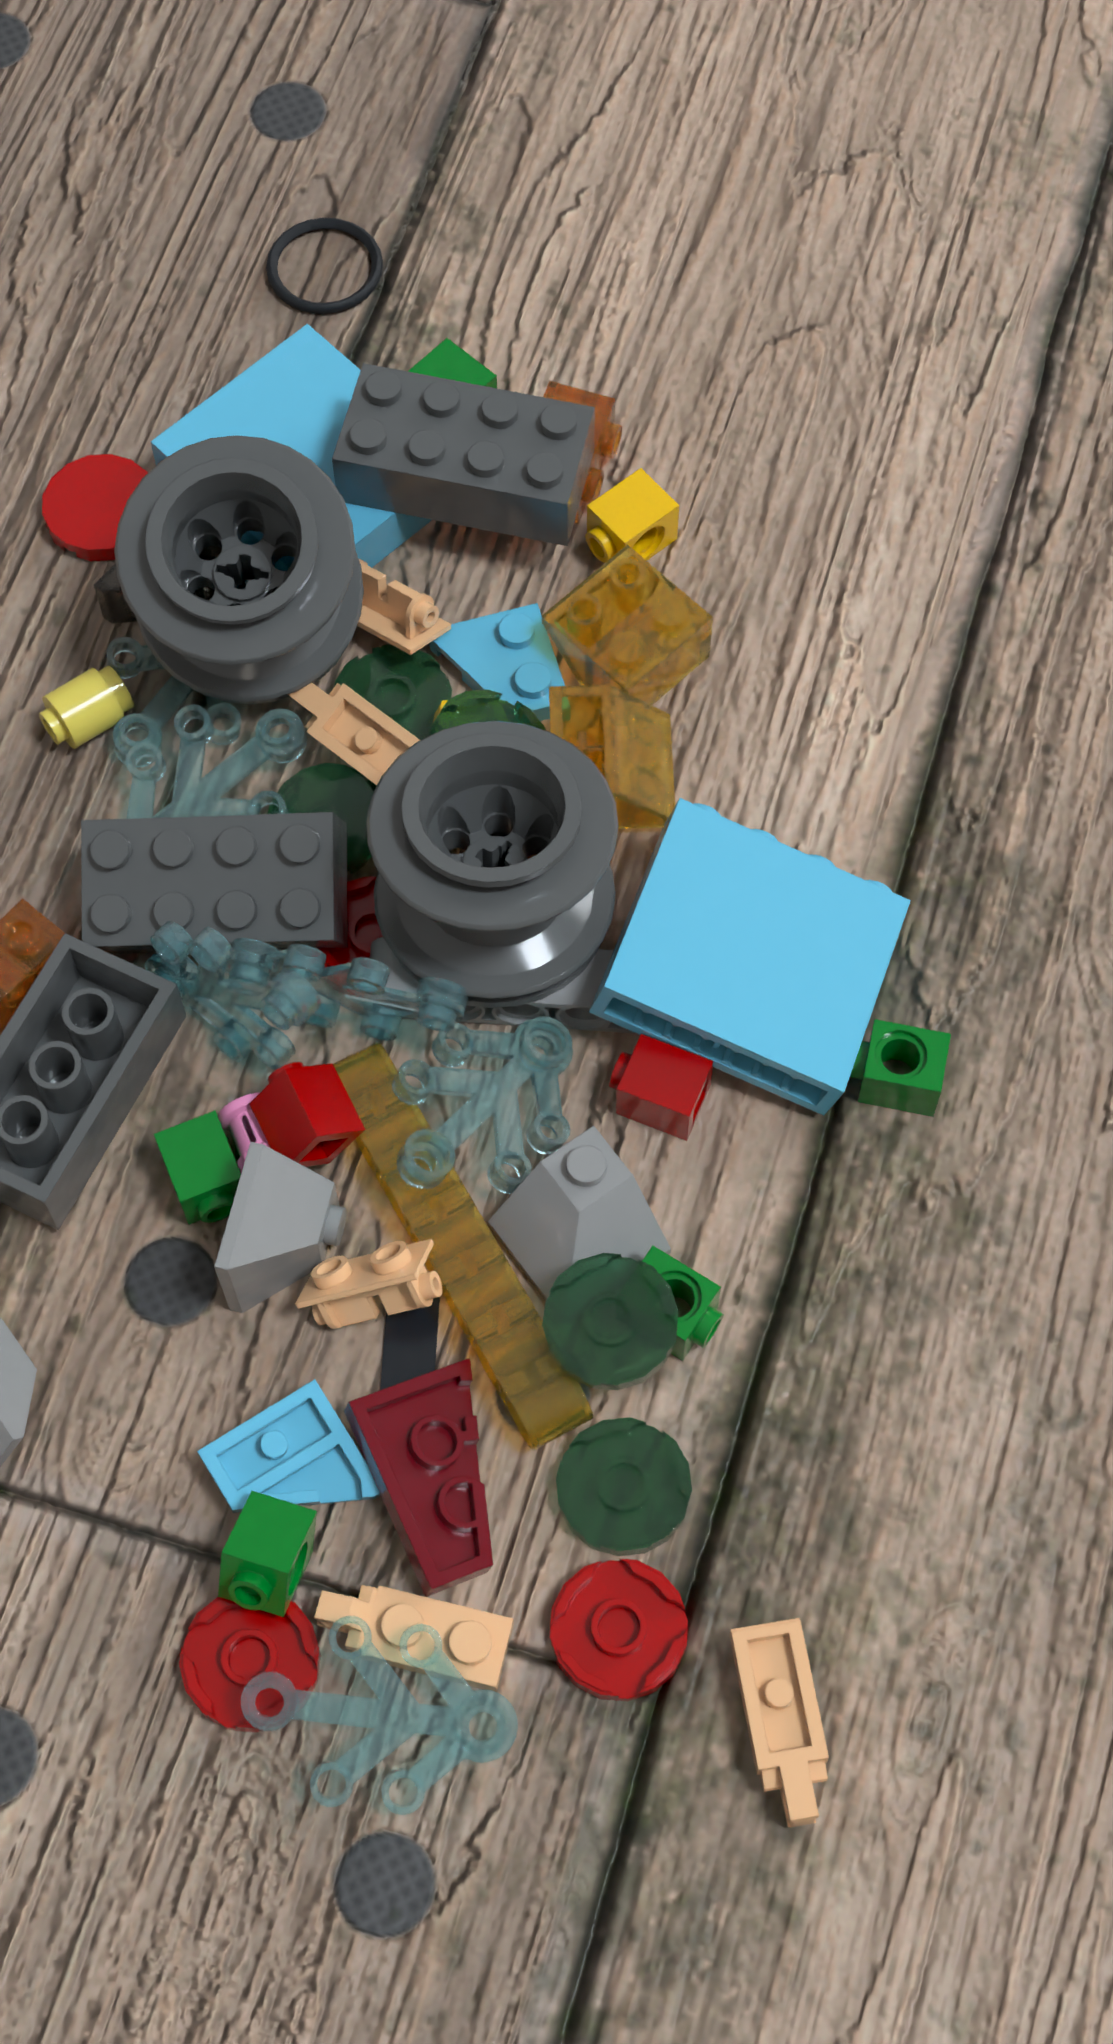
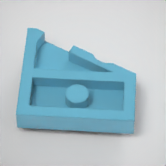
[429,603,570,725]
[197,1379,380,1513]

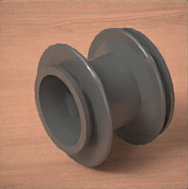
[114,435,364,705]
[366,721,618,1008]

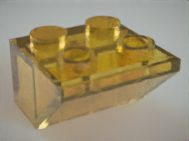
[542,545,713,728]
[549,685,675,829]

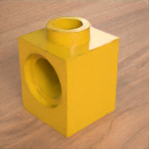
[585,468,679,577]

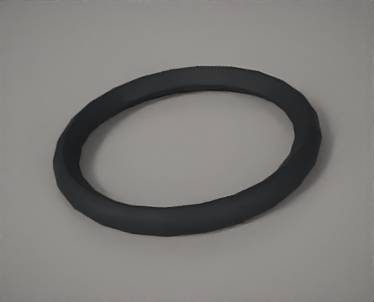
[266,218,383,314]

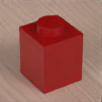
[609,1034,713,1141]
[249,1062,366,1167]

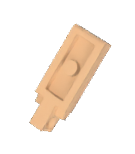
[287,683,420,785]
[314,1585,514,1692]
[730,1618,829,1828]

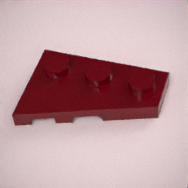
[344,1358,493,1597]

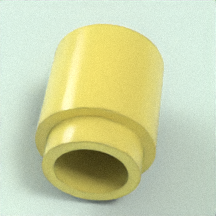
[39,665,134,749]

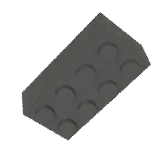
[332,363,595,546]
[81,812,348,954]
[0,933,187,1230]

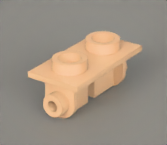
[357,558,451,655]
[295,1238,442,1329]

